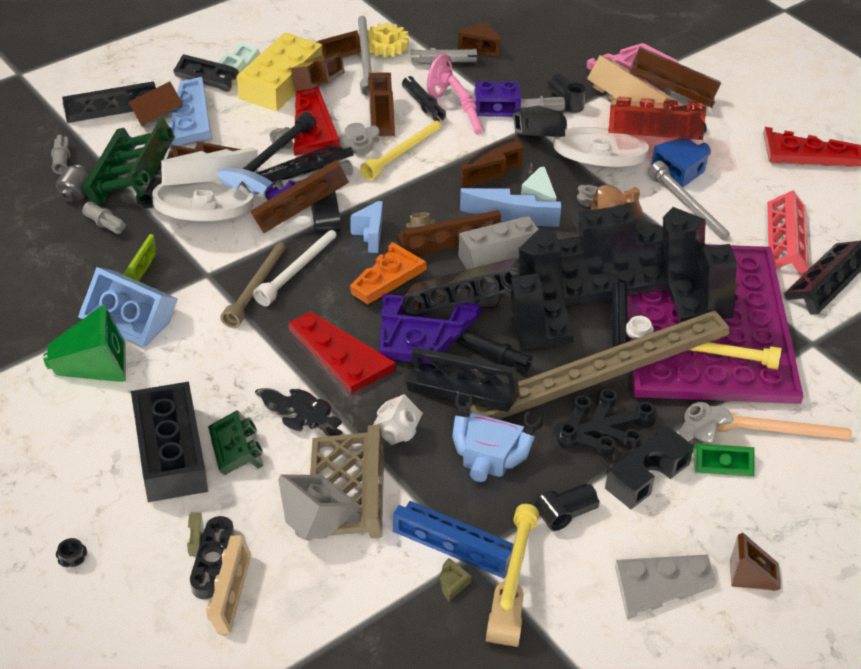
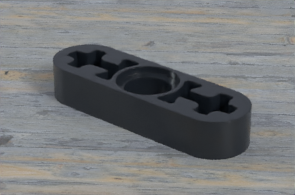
[190,516,234,599]

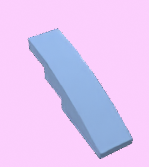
[460,188,561,227]

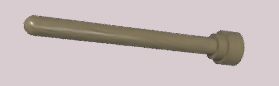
[220,242,286,328]

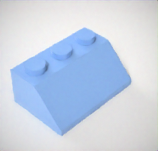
[78,267,178,347]

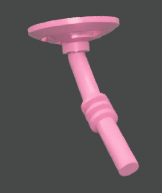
[427,54,483,133]

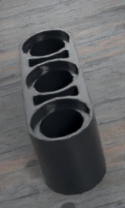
[311,191,341,233]

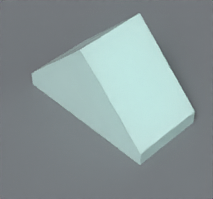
[521,167,556,202]

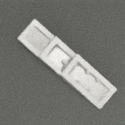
[161,147,258,185]

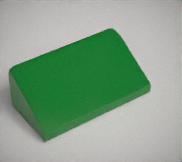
[693,444,755,477]

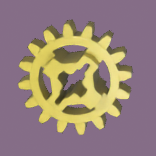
[367,23,409,58]

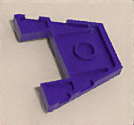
[380,294,482,364]

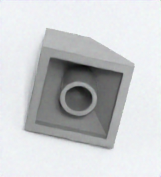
[278,474,361,541]

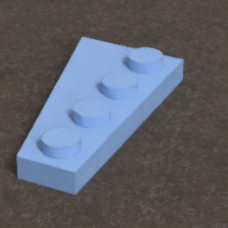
[168,77,212,148]

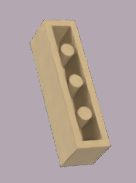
[587,55,677,125]

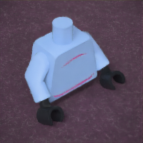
[452,394,543,482]

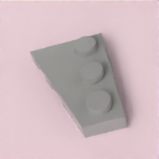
[615,554,715,620]

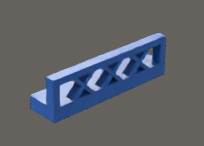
[393,501,514,579]

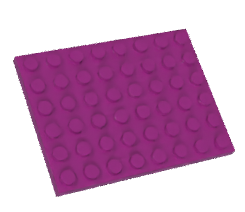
[627,244,804,404]

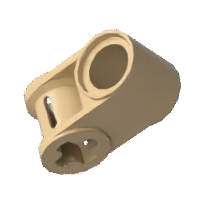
[485,581,524,647]

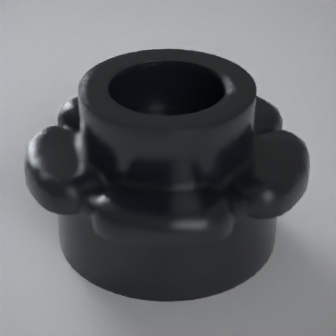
[55,538,87,568]

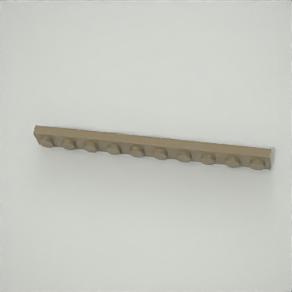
[466,310,729,420]

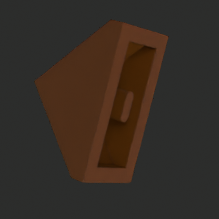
[458,22,502,58]
[730,533,781,591]

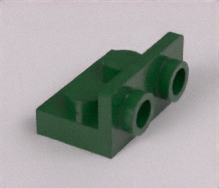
[208,410,263,475]

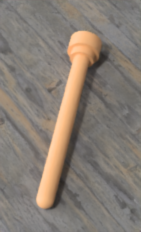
[717,409,852,439]

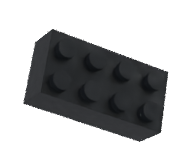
[131,381,208,503]

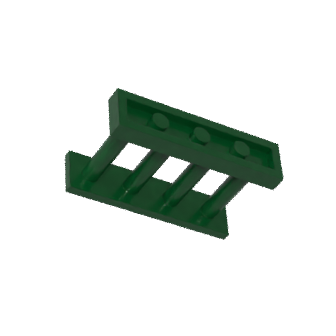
[82,118,175,206]

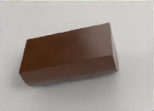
[316,30,361,57]
[129,81,183,127]

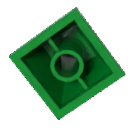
[43,305,126,382]

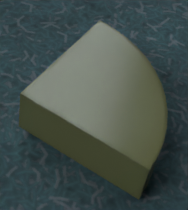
[187,512,204,556]
[440,558,472,601]

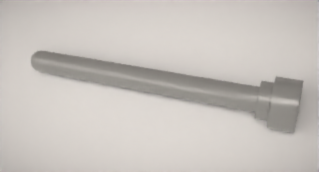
[358,16,372,97]
[648,161,730,239]

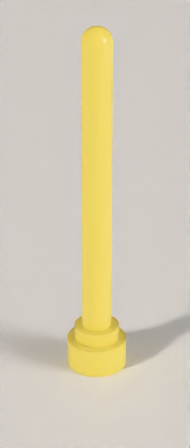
[360,121,441,180]
[689,342,781,370]
[500,504,539,611]

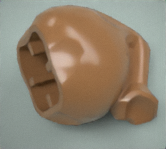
[591,185,643,219]

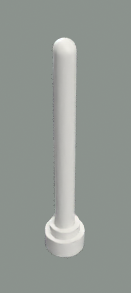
[253,230,337,306]

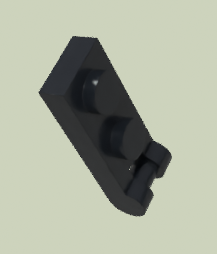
[173,54,239,92]

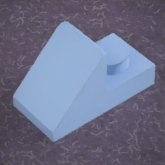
[350,201,383,253]

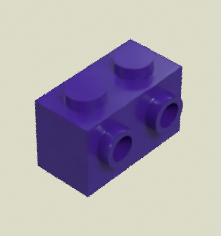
[473,81,521,117]

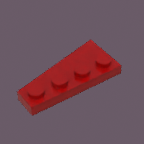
[293,85,340,156]
[763,126,861,167]
[289,311,396,394]

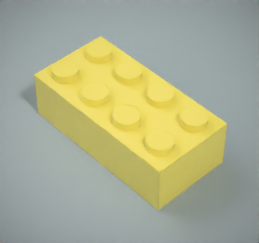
[237,32,322,112]

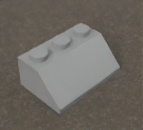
[458,216,538,277]

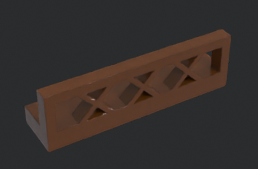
[630,47,721,108]
[250,160,349,233]
[397,210,501,255]

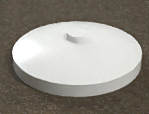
[554,127,649,167]
[153,180,253,221]

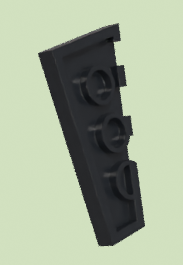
[256,145,354,186]

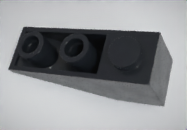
[513,105,567,137]

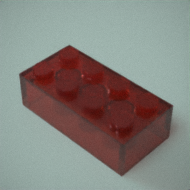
[608,96,706,140]

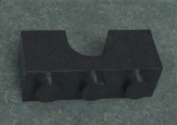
[605,426,694,510]

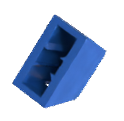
[651,137,711,187]

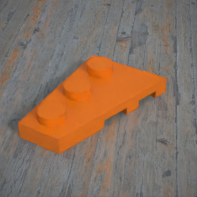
[350,242,427,304]

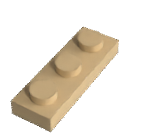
[207,535,252,634]

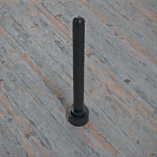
[242,111,316,172]

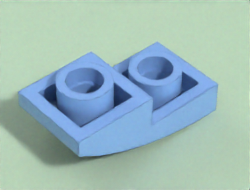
[216,167,273,195]

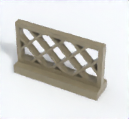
[310,425,384,538]

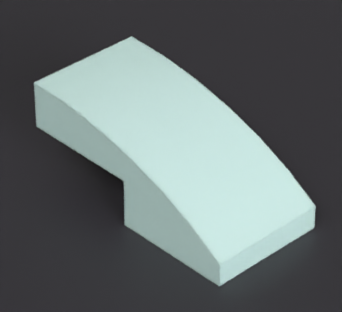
[218,41,260,74]

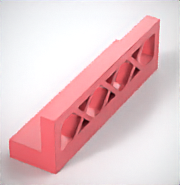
[767,190,809,274]

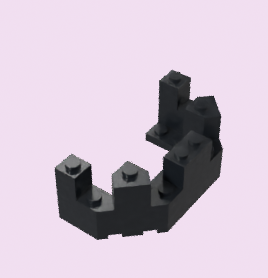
[510,204,737,351]

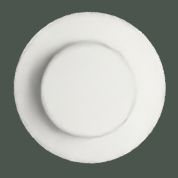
[626,316,653,340]

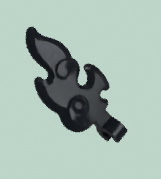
[255,388,343,436]

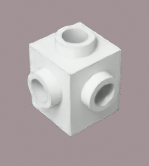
[373,394,423,445]

